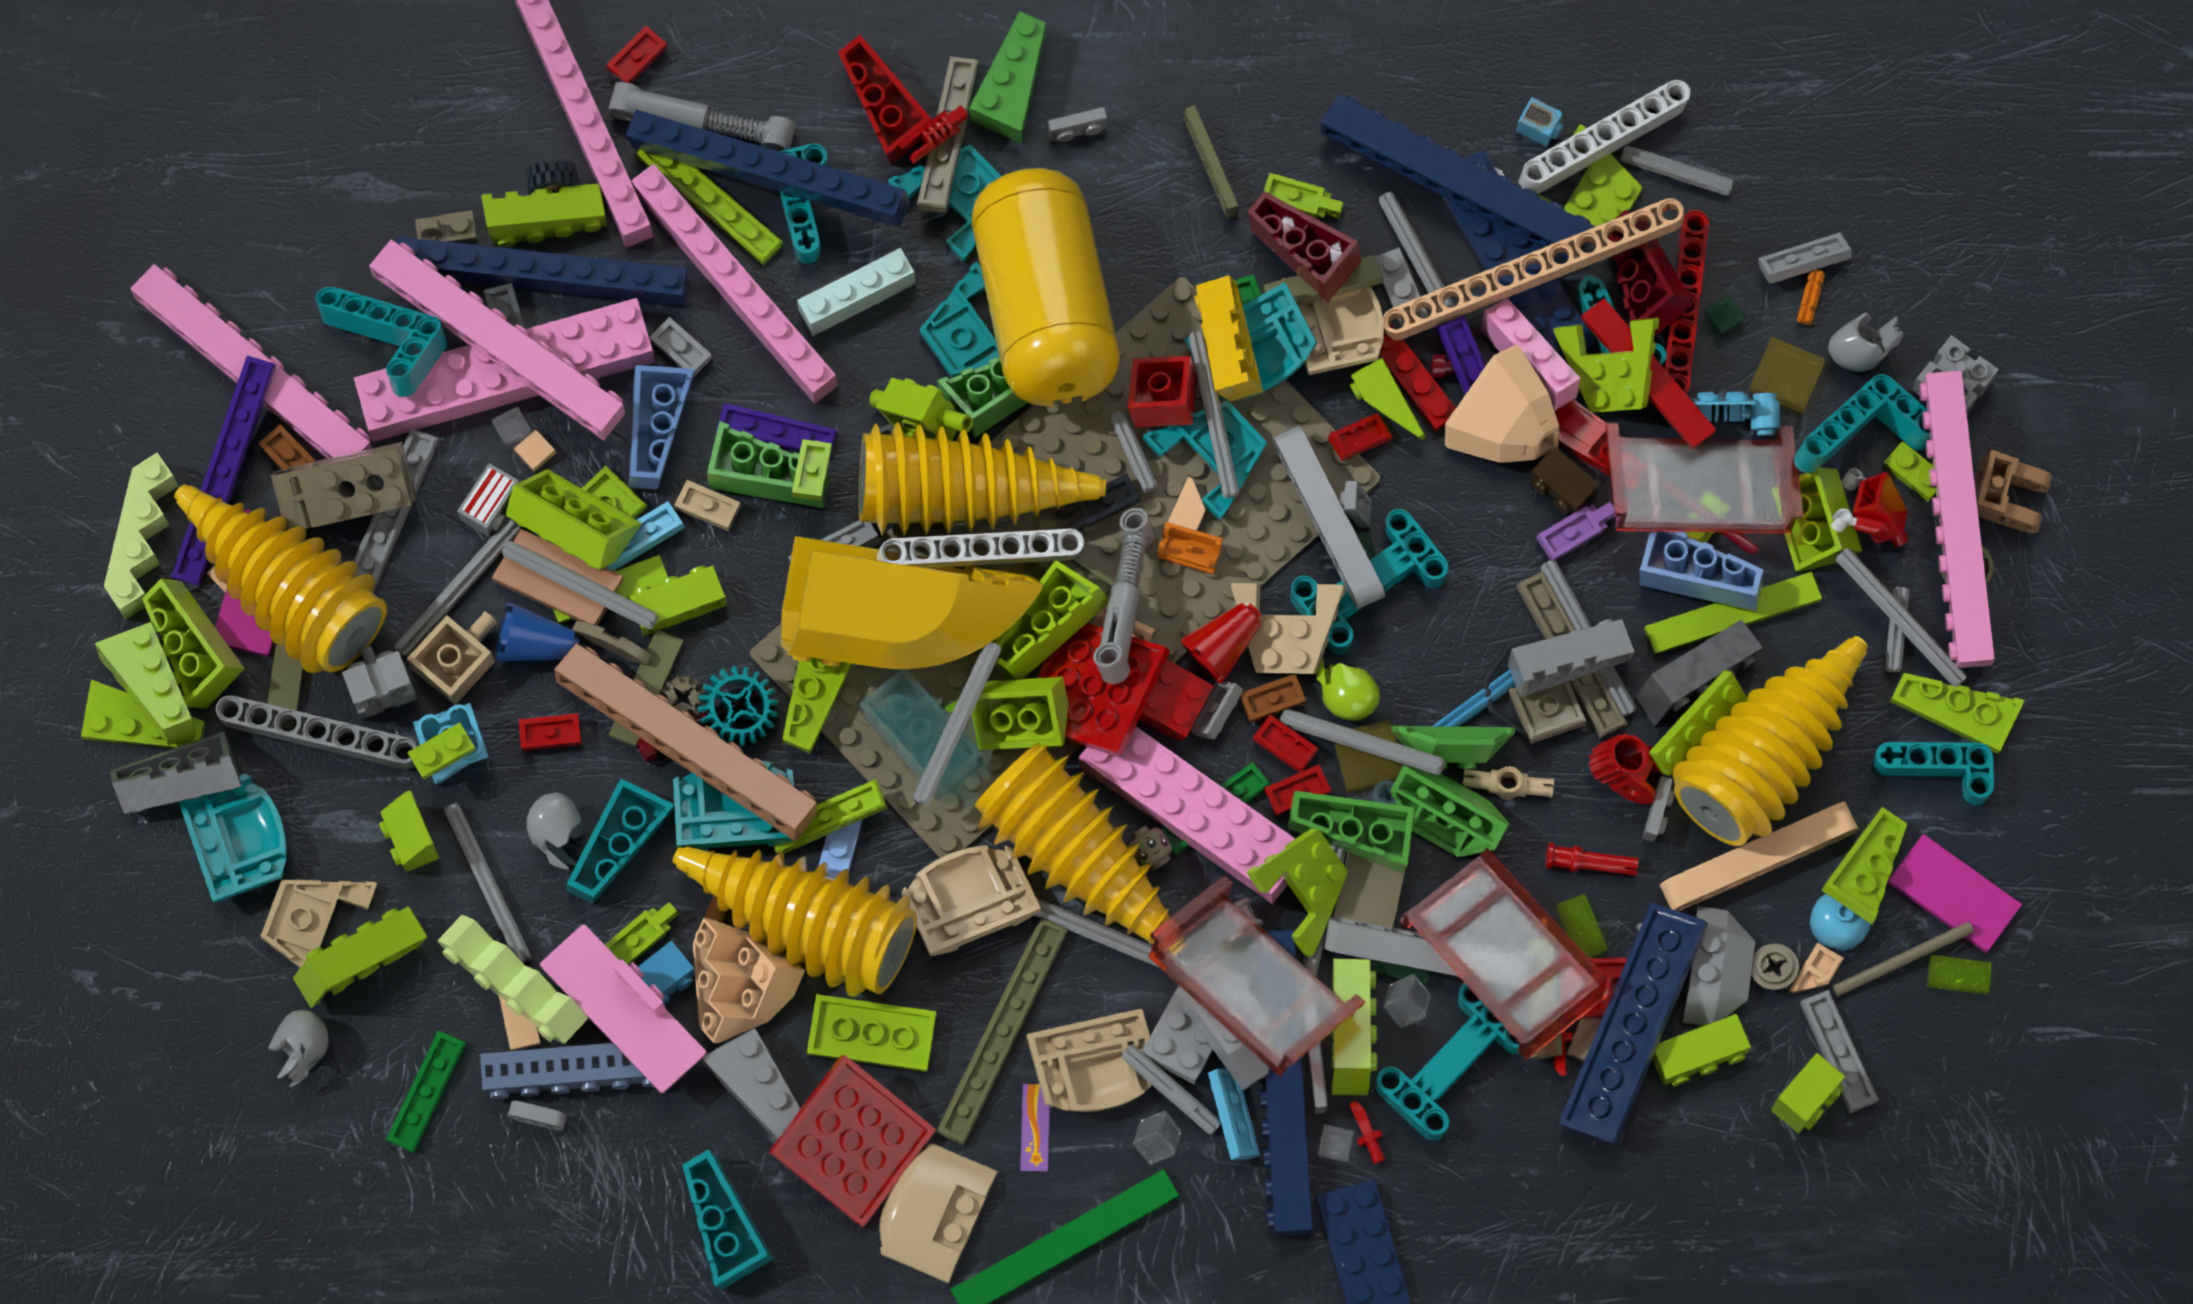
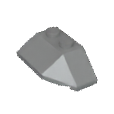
[1682,906,1755,1027]
[1173,977,1276,1090]

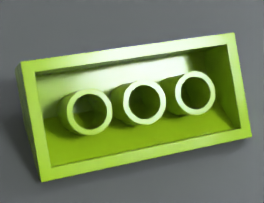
[506,469,641,570]

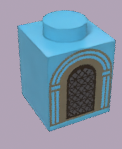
[1516,97,1564,147]

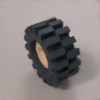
[525,160,579,196]

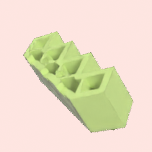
[104,453,179,620]
[438,915,589,1044]

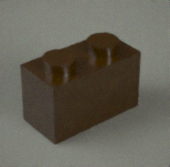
[1529,447,1599,515]

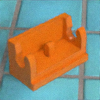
[1157,522,1223,575]

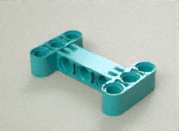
[1290,509,1448,655]
[1375,980,1532,1141]

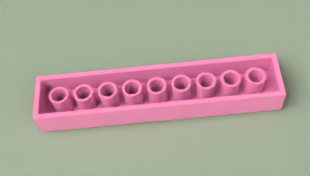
[354,298,655,442]

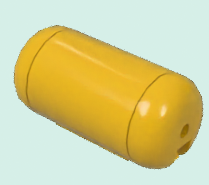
[972,168,1120,407]

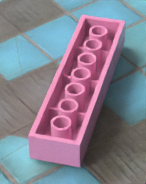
[1079,727,1295,904]

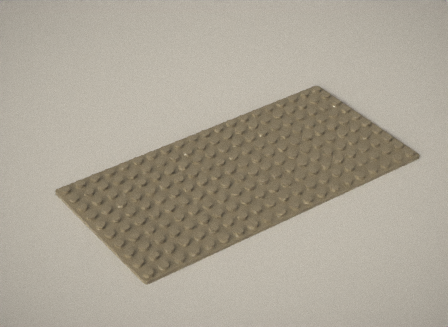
[750,277,1380,858]

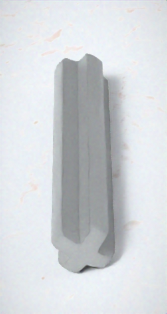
[1111,411,1157,492]
[1885,587,1910,673]

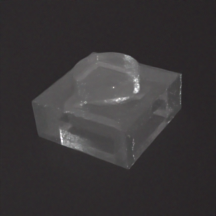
[492,407,532,448]
[1318,1125,1354,1163]

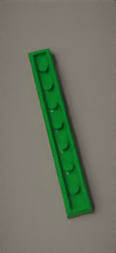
[950,1169,1179,1304]

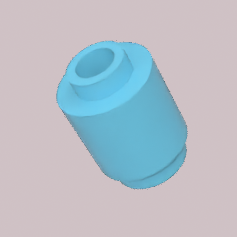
[1750,393,1780,436]

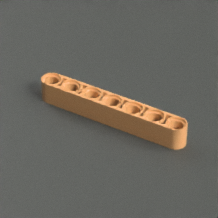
[1660,802,1859,911]

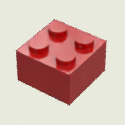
[1128,356,1197,427]
[1139,660,1213,743]

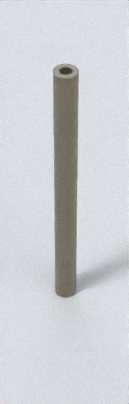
[1832,921,1974,997]

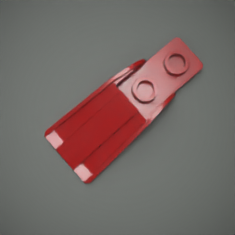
[1554,399,1647,491]

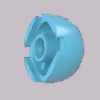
[1810,894,1870,951]

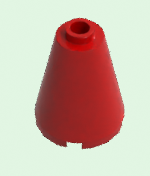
[1180,603,1262,684]

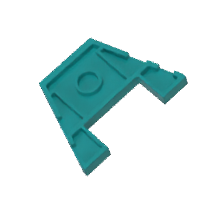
[888,145,1001,262]
[919,262,1000,378]
[1143,400,1267,521]

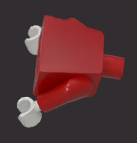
[1831,468,1909,547]

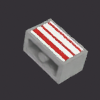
[457,463,519,538]

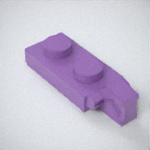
[1536,502,1617,560]

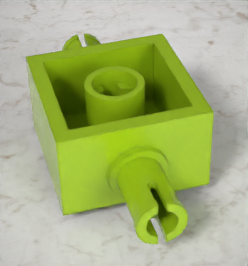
[869,378,973,441]

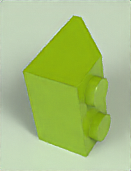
[379,790,440,873]

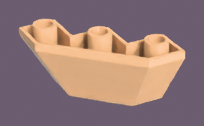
[1445,344,1559,463]
[693,918,805,1043]

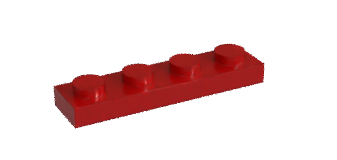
[1379,323,1456,432]

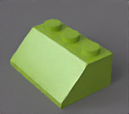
[1772,467,1862,572]
[972,677,1068,750]

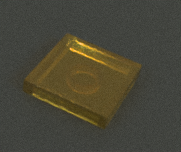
[1749,337,1826,413]
[1334,720,1403,792]

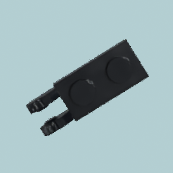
[1055,474,1141,532]

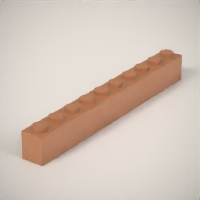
[554,643,817,841]

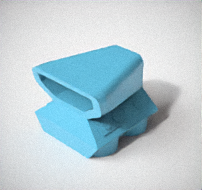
[413,703,488,784]

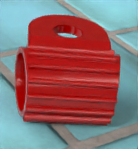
[1588,733,1663,804]

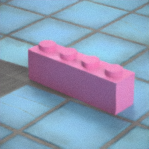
[1481,298,1580,411]

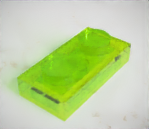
[1556,894,1608,958]
[1927,955,1992,995]

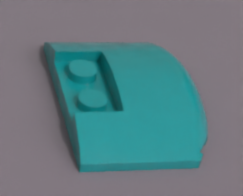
[1184,282,1317,401]
[673,760,794,851]
[178,774,287,903]

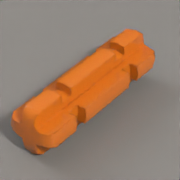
[1797,269,1825,325]

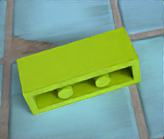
[629,565,727,636]
[1652,1014,1751,1086]

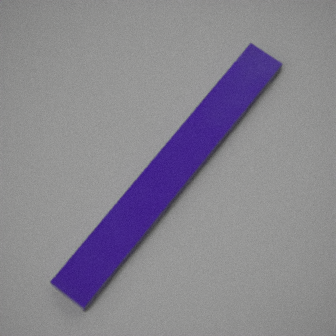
[171,355,276,587]

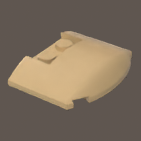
[1282,277,1384,375]
[901,845,1041,956]
[1026,1008,1159,1112]
[880,1143,998,1284]

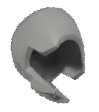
[1828,312,1903,372]
[527,792,583,870]
[268,1010,329,1087]

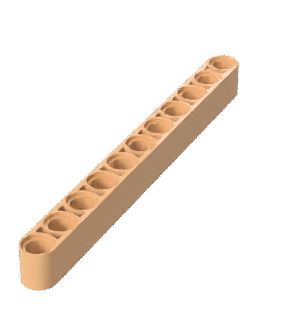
[1383,198,1684,340]

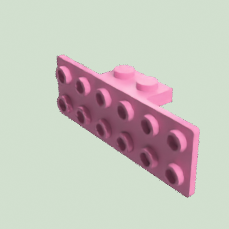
[540,925,706,1093]

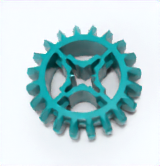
[697,666,778,747]

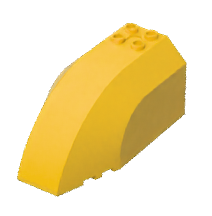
[781,536,1042,669]

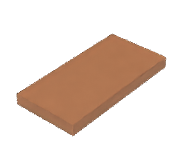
[492,529,624,626]

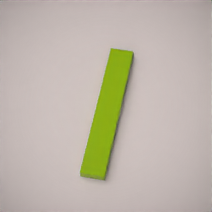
[636,150,783,265]
[1644,572,1822,656]

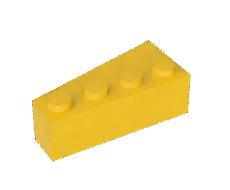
[1195,275,1263,402]

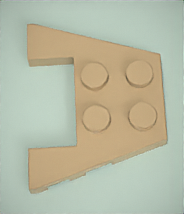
[1231,583,1346,674]
[261,880,377,968]

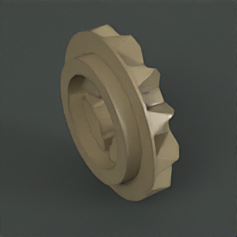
[660,676,707,718]
[1751,944,1799,992]

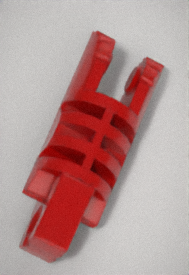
[898,106,968,164]

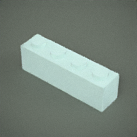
[797,248,915,336]

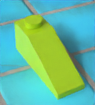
[1350,358,1427,440]

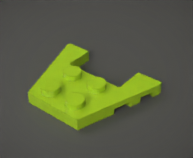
[1538,124,1642,227]
[1554,318,1659,413]
[1246,828,1348,956]

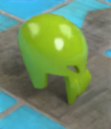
[1316,659,1380,721]

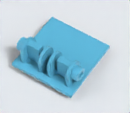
[1690,392,1755,422]

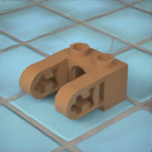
[1974,450,2052,533]

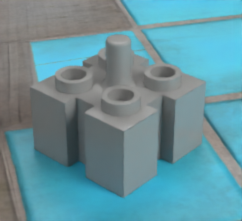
[1912,335,1999,413]
[342,646,418,720]

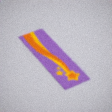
[1020,1084,1050,1172]

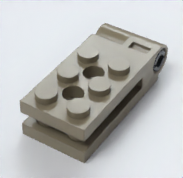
[270,442,417,531]

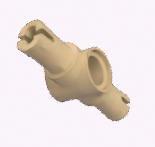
[1463,766,1554,800]

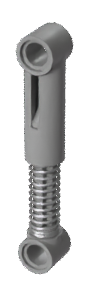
[608,82,796,152]
[1093,508,1156,684]

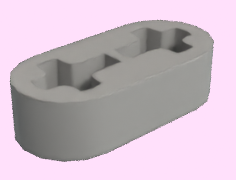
[508,1101,567,1131]

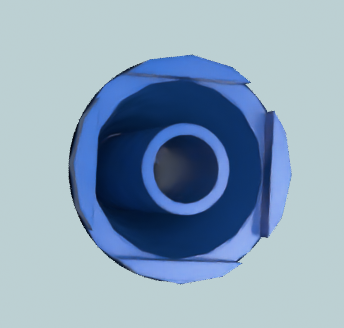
[495,603,579,662]

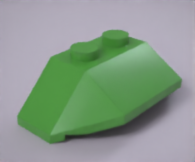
[1391,726,1515,769]
[1390,764,1510,857]

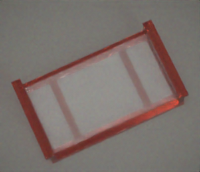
[1606,423,1804,533]
[1400,848,1609,1060]
[1148,875,1365,1077]

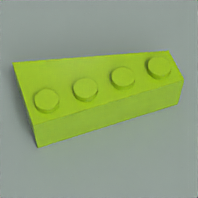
[481,184,607,248]
[293,906,427,1008]

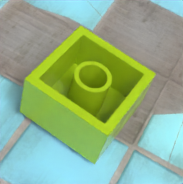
[1771,1053,1845,1134]

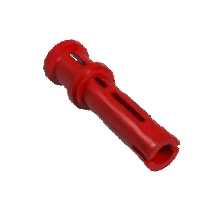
[1545,842,1638,877]

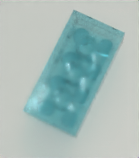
[859,669,983,801]

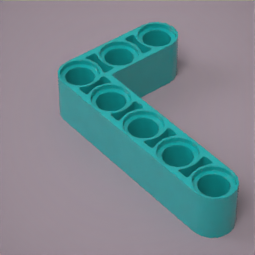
[315,287,447,397]
[1793,374,1930,473]

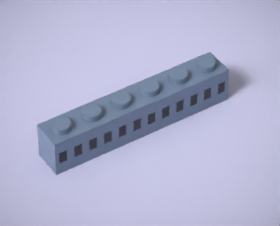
[481,1043,654,1099]

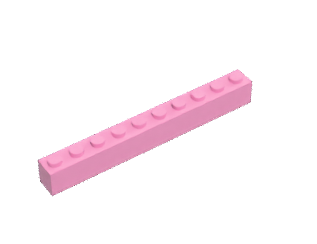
[515,0,653,248]
[631,164,838,404]
[369,240,625,441]
[130,264,372,459]
[1919,370,1994,668]

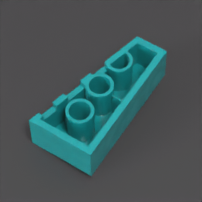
[566,778,675,904]
[682,1149,774,1290]

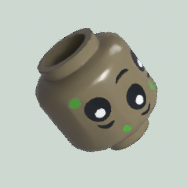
[1128,825,1172,872]

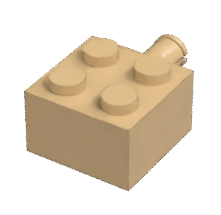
[407,611,498,705]

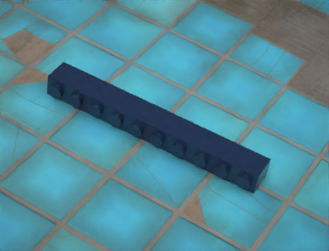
[1320,94,1595,260]
[626,109,910,228]
[396,236,689,307]
[1251,930,1312,1237]

